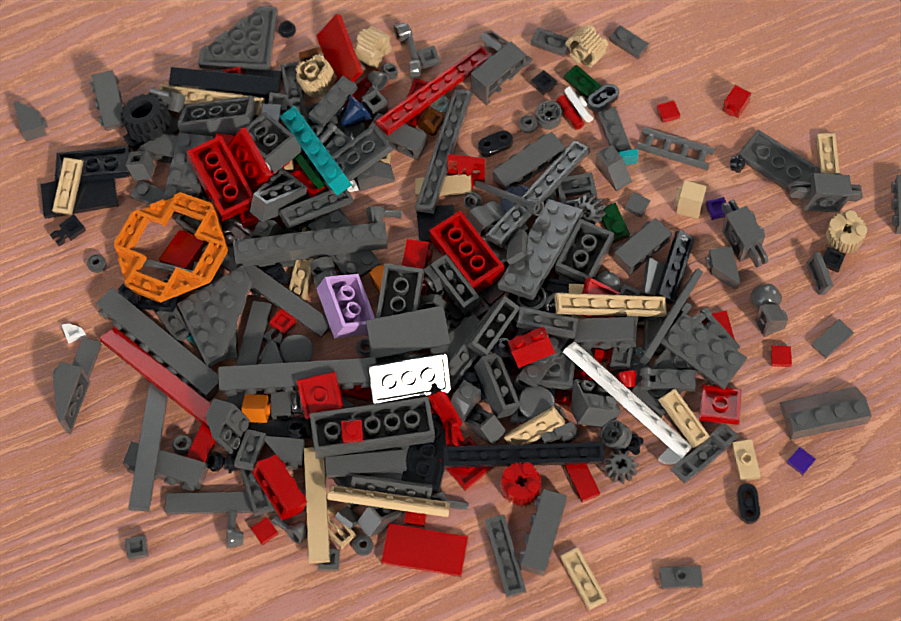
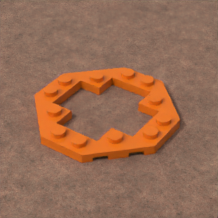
[113,192,228,303]

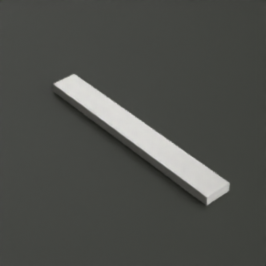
[563,342,692,458]

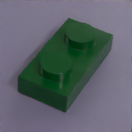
[564,64,602,100]
[294,153,325,189]
[602,203,630,243]

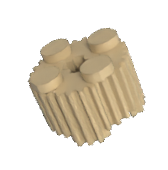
[565,25,608,68]
[354,26,392,68]
[295,54,337,97]
[825,210,867,255]

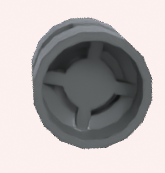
[309,257,338,290]

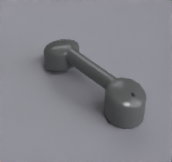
[393,23,421,79]

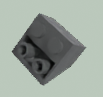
[571,379,621,427]
[205,398,250,455]

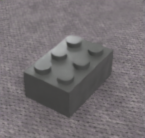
[555,219,614,284]

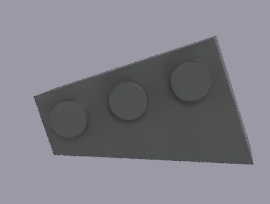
[471,41,526,106]
[250,168,307,222]

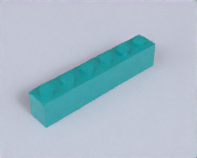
[280,106,352,196]

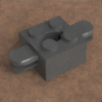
[789,172,863,213]
[722,199,768,267]

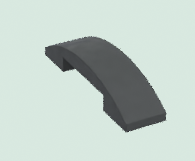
[670,423,738,484]

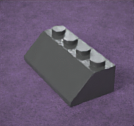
[177,96,256,138]
[780,386,872,440]

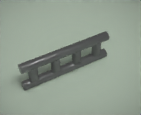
[637,127,715,170]

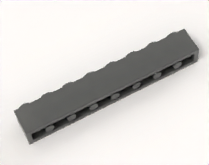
[233,222,388,268]
[96,288,219,402]
[219,358,378,396]

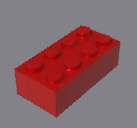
[187,135,253,222]
[429,210,505,294]

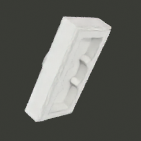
[564,86,594,122]

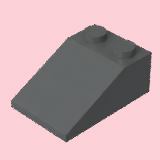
[245,112,303,174]
[53,362,91,434]

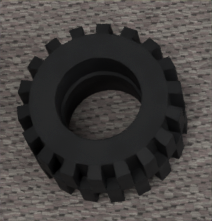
[120,93,171,142]

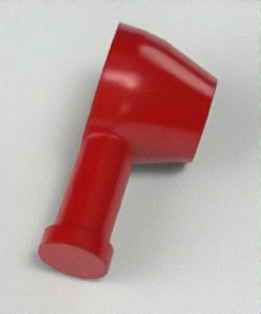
[613,370,636,389]

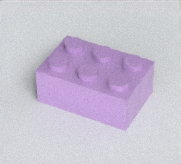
[316,274,375,339]

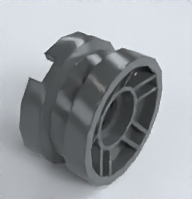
[536,100,562,130]
[600,420,632,451]

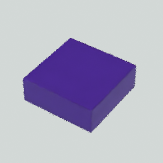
[706,197,726,220]
[787,447,816,475]

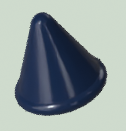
[341,96,372,127]

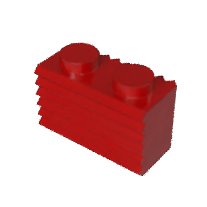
[508,327,555,368]

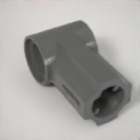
[149,88,186,113]

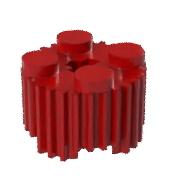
[501,462,541,508]

